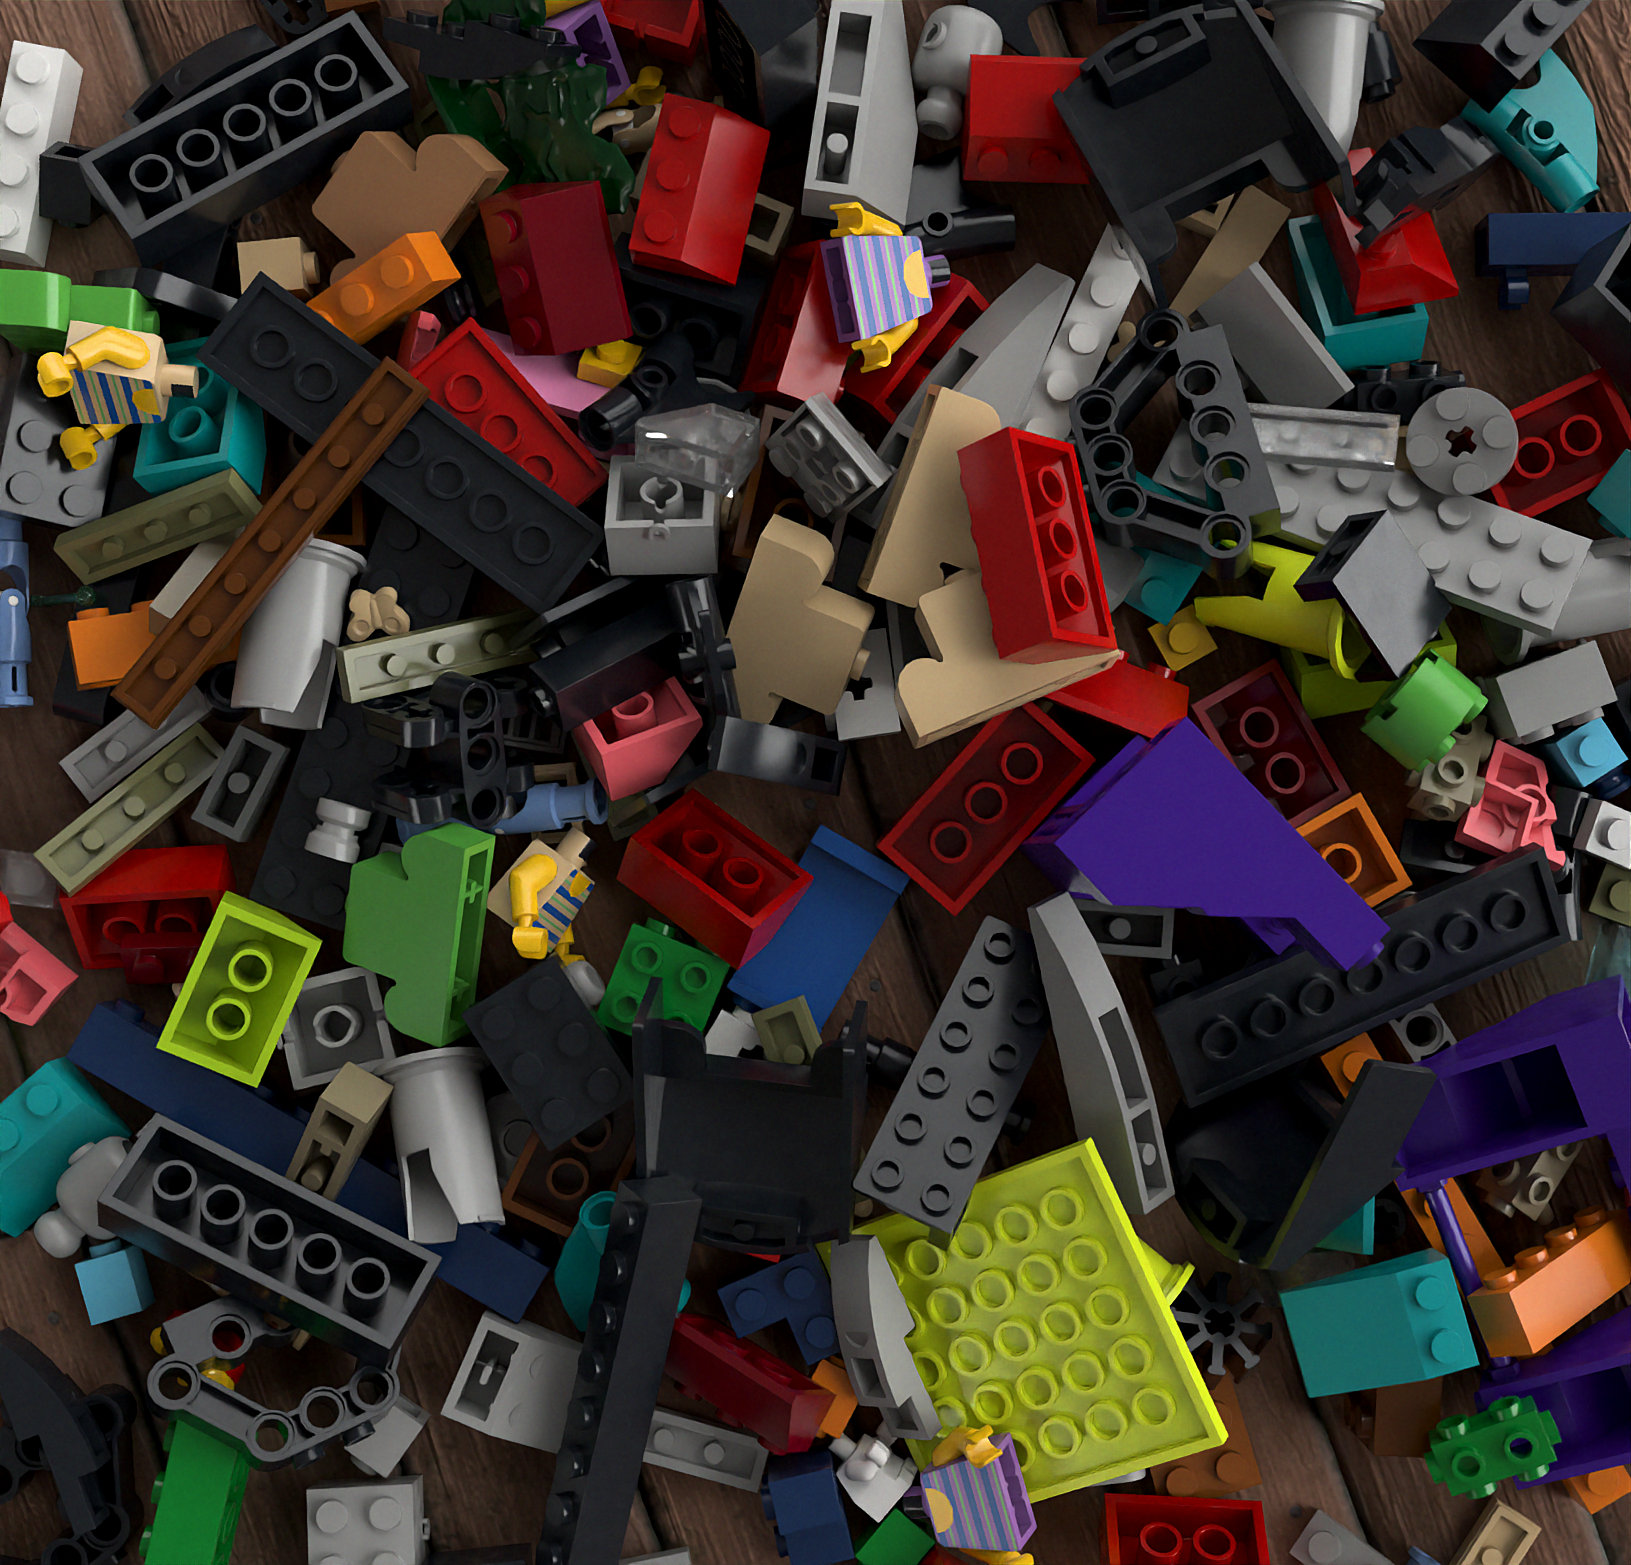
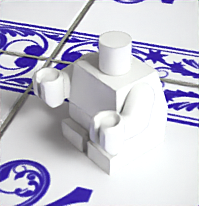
[828,1420,918,1523]

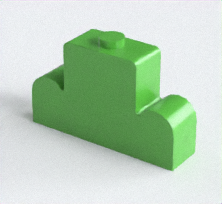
[0,269,160,357]
[342,822,496,1048]

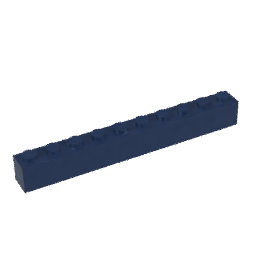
[65,998,555,1324]

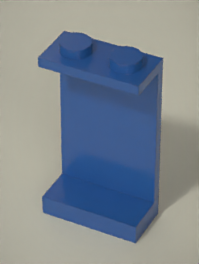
[726,824,911,1035]

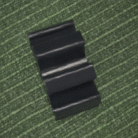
[1170,1271,1273,1390]

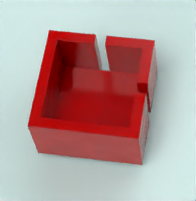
[599,0,702,67]

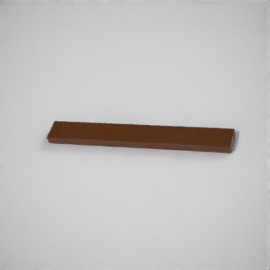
[110,356,431,730]

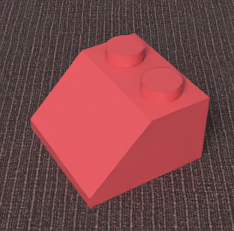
[573,676,703,802]

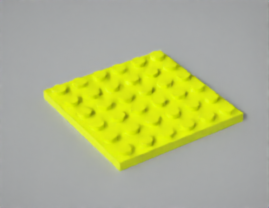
[815,1137,1229,1504]

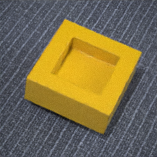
[577,340,643,388]
[1145,603,1218,672]

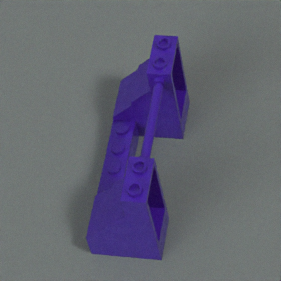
[1018,716,1391,971]
[1395,974,1631,1490]

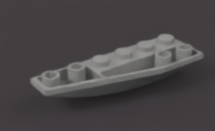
[801,0,918,230]
[848,263,1076,569]
[1027,891,1175,1215]

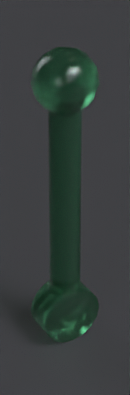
[30,586,97,607]

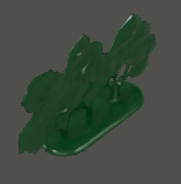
[423,0,636,215]

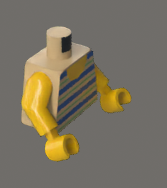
[37,320,199,470]
[487,826,598,966]

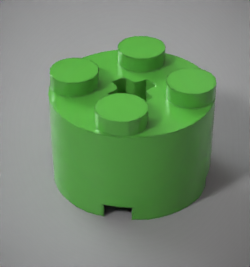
[1359,647,1488,773]

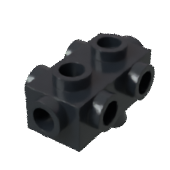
[1335,360,1466,426]

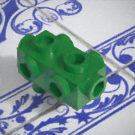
[1424,1395,1562,1500]

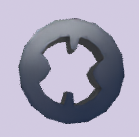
[1584,762,1631,801]

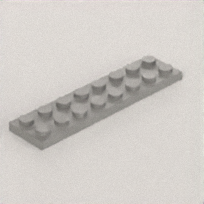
[1152,417,1593,639]

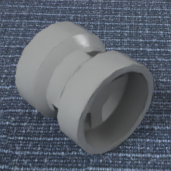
[304,797,372,864]

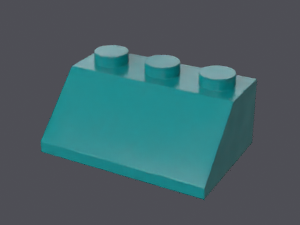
[0,1057,134,1238]

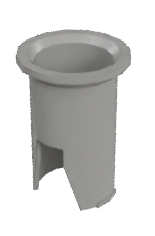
[1263,0,1385,177]
[1479,536,1631,665]
[230,538,367,730]
[371,1047,506,1245]

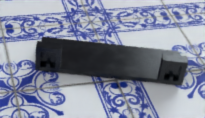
[853,916,1052,1252]

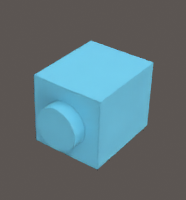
[1538,717,1628,789]
[75,1238,156,1326]

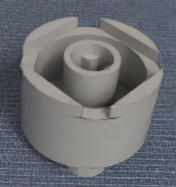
[1406,387,1519,496]

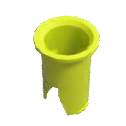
[1194,540,1371,680]

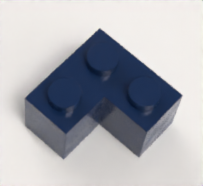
[717,1244,841,1366]
[760,1442,855,1565]

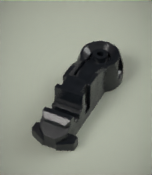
[1354,116,1501,249]

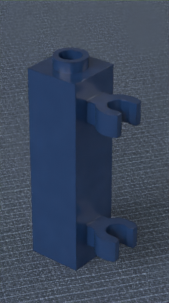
[1475,212,1631,310]

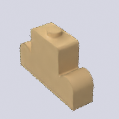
[857,384,1001,608]
[726,514,875,725]
[894,568,1120,749]

